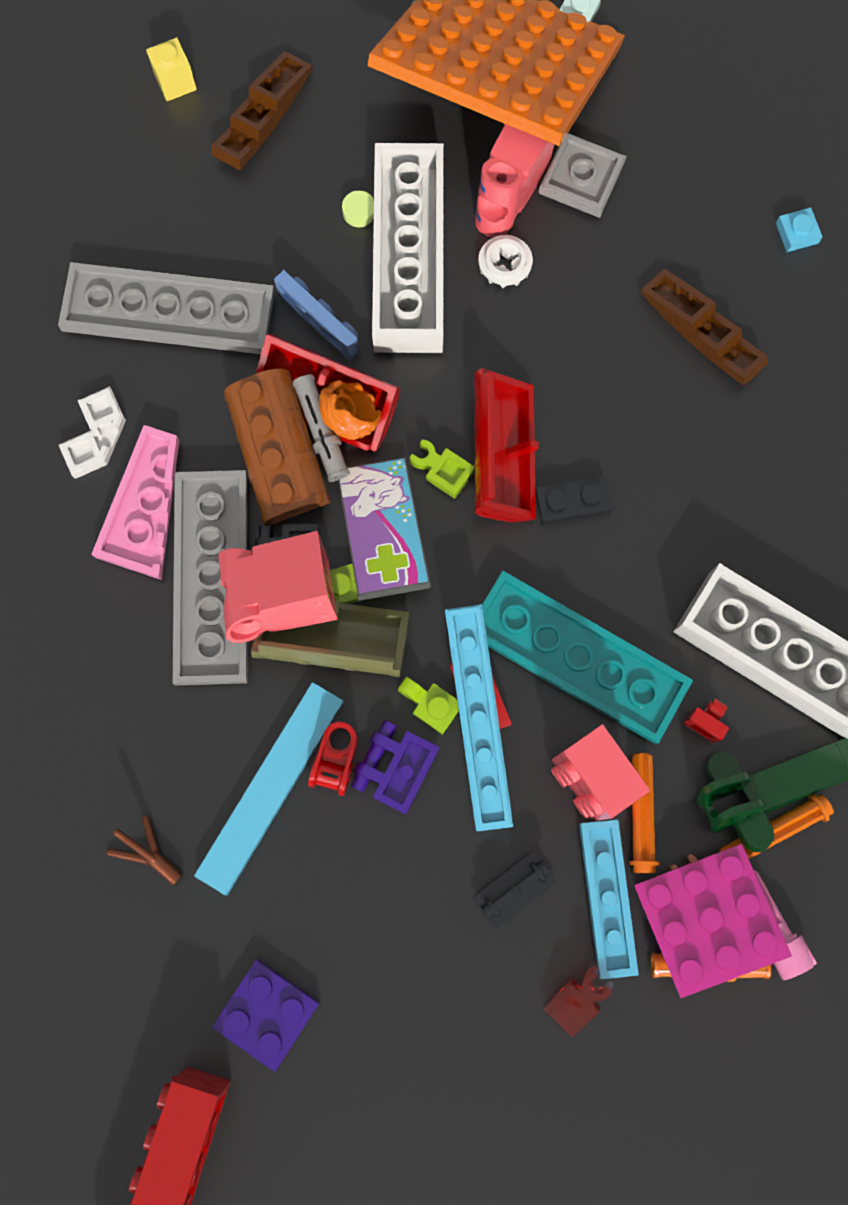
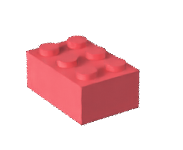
[551,724,650,821]

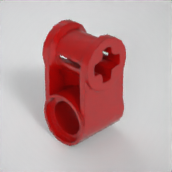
[308,722,359,797]

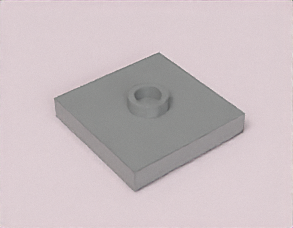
[539,133,627,218]

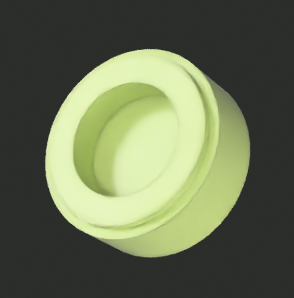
[342,191,374,227]

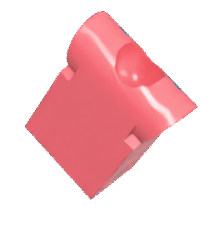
[475,124,554,238]
[218,531,338,643]

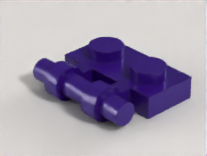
[350,720,440,815]

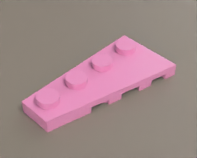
[91,425,180,580]

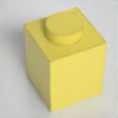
[146,38,197,101]

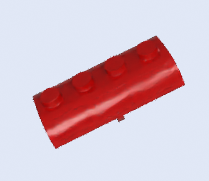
[256,333,400,452]
[474,368,539,522]

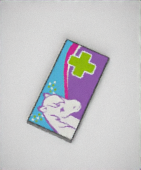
[338,457,431,601]

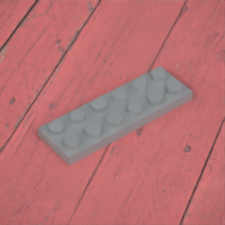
[58,262,275,354]
[173,470,248,686]

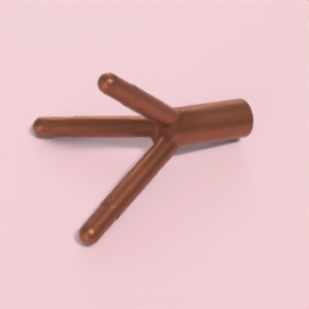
[106,816,183,886]

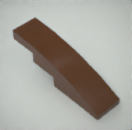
[212,51,312,170]
[641,268,769,386]

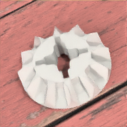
[478,235,533,288]

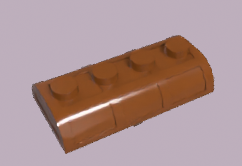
[223,369,331,525]

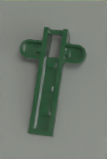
[696,738,848,853]

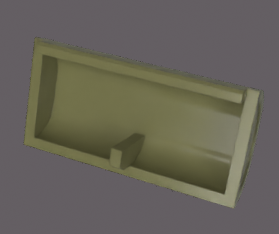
[251,601,409,677]

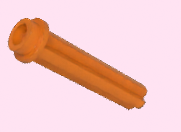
[629,753,660,874]
[719,794,834,859]

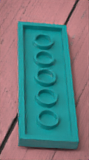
[482,571,693,745]

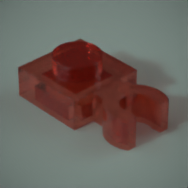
[544,966,614,1037]

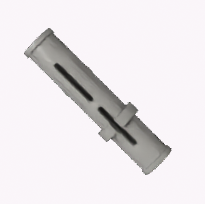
[292,375,350,482]

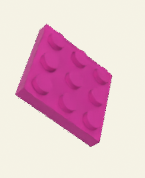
[634,844,792,998]

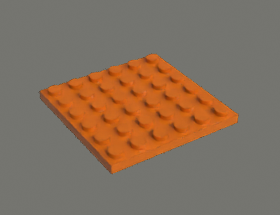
[368,0,625,146]

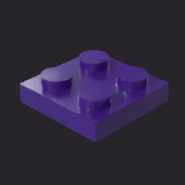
[211,959,320,1072]

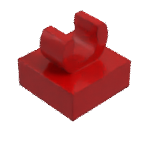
[682,699,729,743]

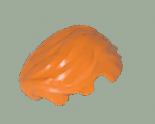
[319,381,381,440]

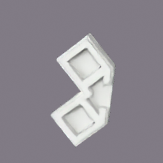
[59,387,126,479]

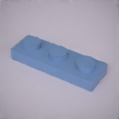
[274,270,359,361]

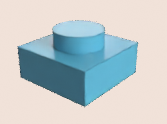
[776,208,822,252]

